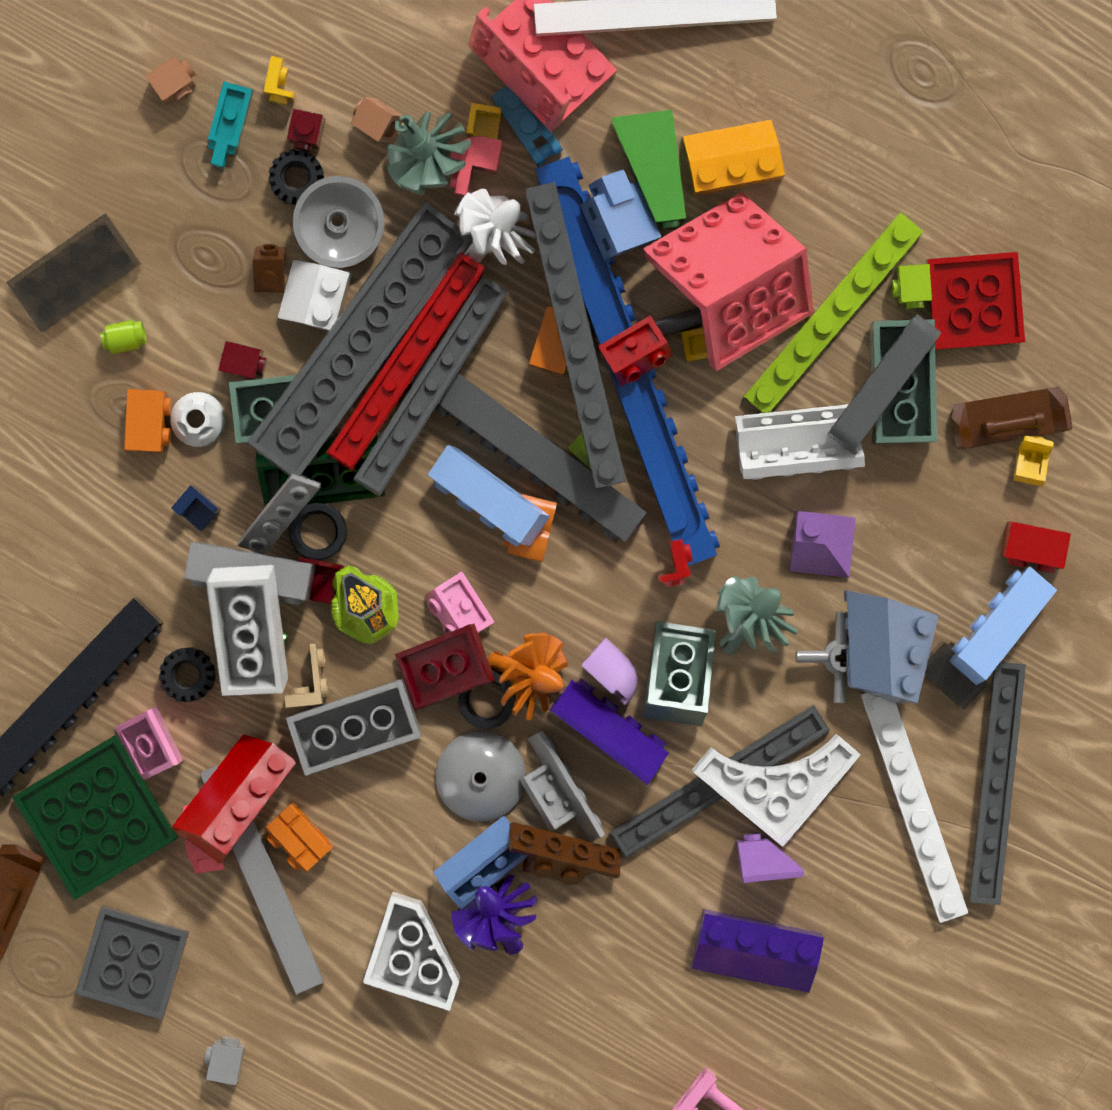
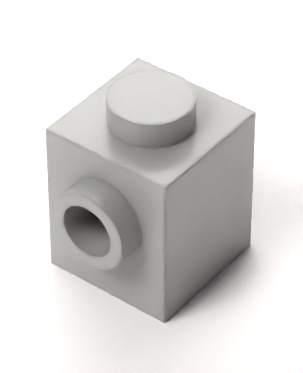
[204,1036,246,1086]

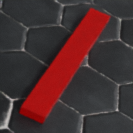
[326,252,486,471]

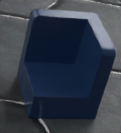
[171,485,221,531]

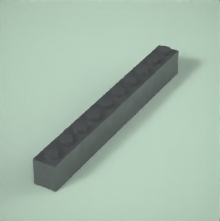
[525,182,626,489]
[383,333,647,543]

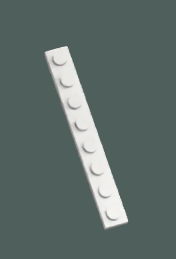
[860,692,968,923]

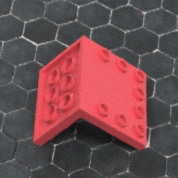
[468,0,617,133]
[643,192,814,371]

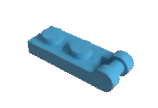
[491,86,563,167]

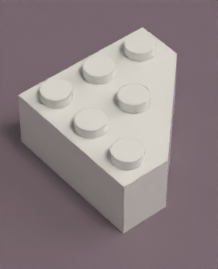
[363,892,460,1011]

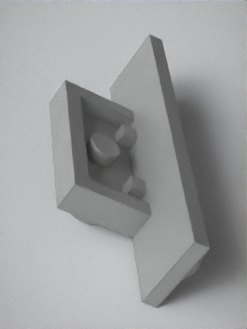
[237,474,320,554]
[519,731,605,842]

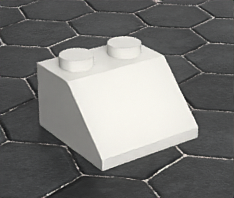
[278,260,352,332]

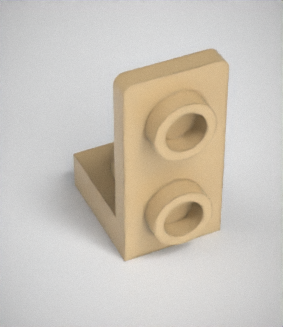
[284,643,329,708]

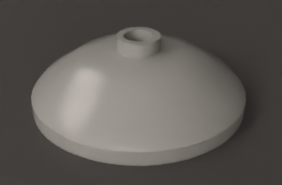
[293,176,384,268]
[436,731,526,821]

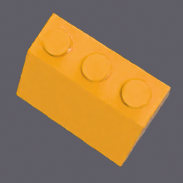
[682,120,785,196]

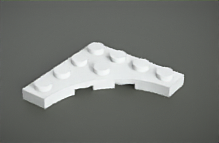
[692,734,861,847]

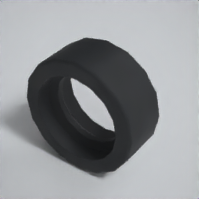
[288,503,347,560]
[458,672,516,729]

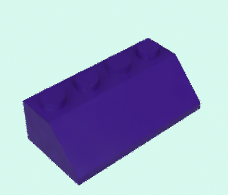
[550,678,669,785]
[691,909,824,993]

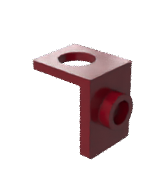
[298,557,344,604]

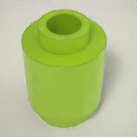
[100,319,147,355]

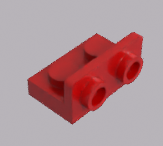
[598,316,673,386]

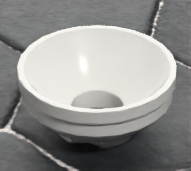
[170,392,226,447]

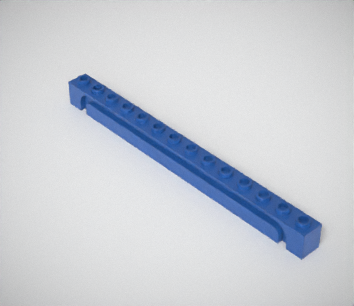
[535,156,720,566]

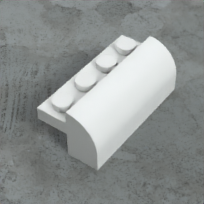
[735,404,865,480]

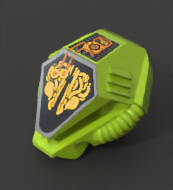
[331,565,399,644]

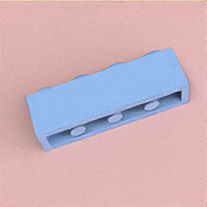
[428,445,550,546]
[949,566,1057,685]

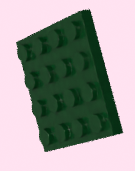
[12,734,179,900]

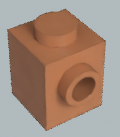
[145,56,196,106]
[350,97,403,143]

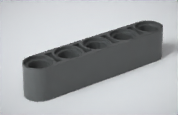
[827,314,941,453]

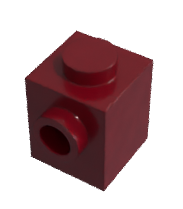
[287,109,325,152]

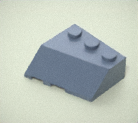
[844,590,939,703]

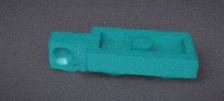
[208,81,254,169]

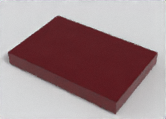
[395,623,495,711]

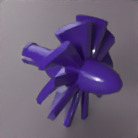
[451,875,537,955]

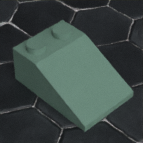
[642,621,716,727]

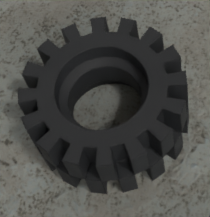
[268,149,325,206]
[159,647,216,703]

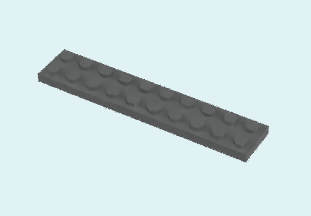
[246,201,473,477]

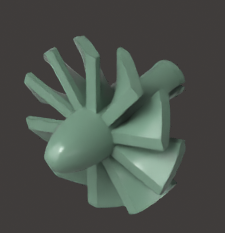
[386,112,471,194]
[717,575,798,655]

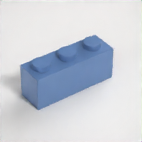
[433,816,527,909]

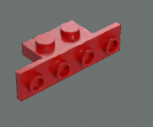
[656,539,693,587]

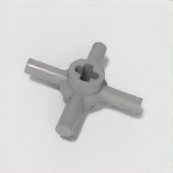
[795,612,849,703]

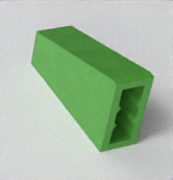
[611,110,686,229]

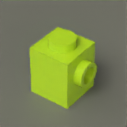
[891,264,932,310]

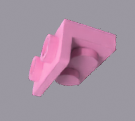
[425,572,494,634]

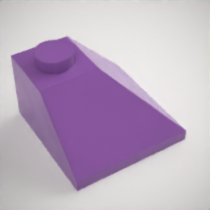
[789,511,856,578]
[736,833,805,883]

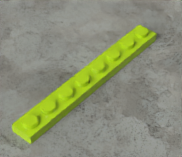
[743,212,923,413]

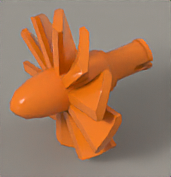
[488,631,568,720]

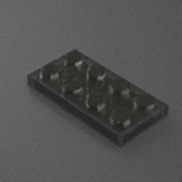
[6,213,142,333]

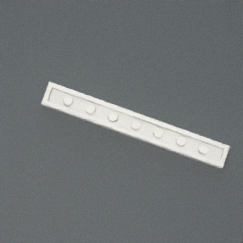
[533,0,777,36]

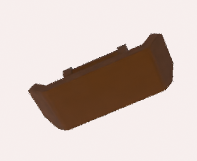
[951,387,1072,449]
[0,844,44,962]

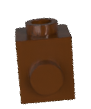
[253,244,286,293]

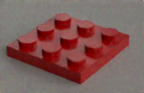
[926,252,1025,350]

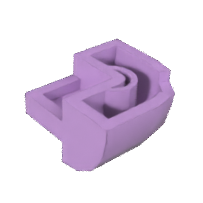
[581,638,638,705]

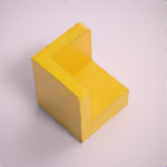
[467,103,502,139]

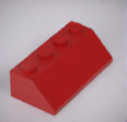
[171,734,297,864]

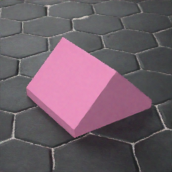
[114,707,183,780]

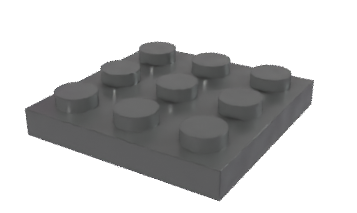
[75,906,190,1020]

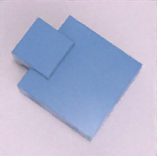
[580,169,662,261]

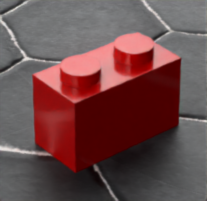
[1000,521,1071,574]

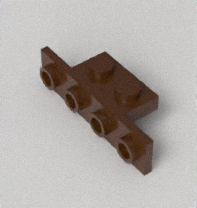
[509,822,620,885]

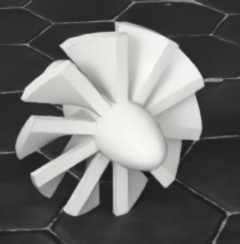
[455,189,536,265]

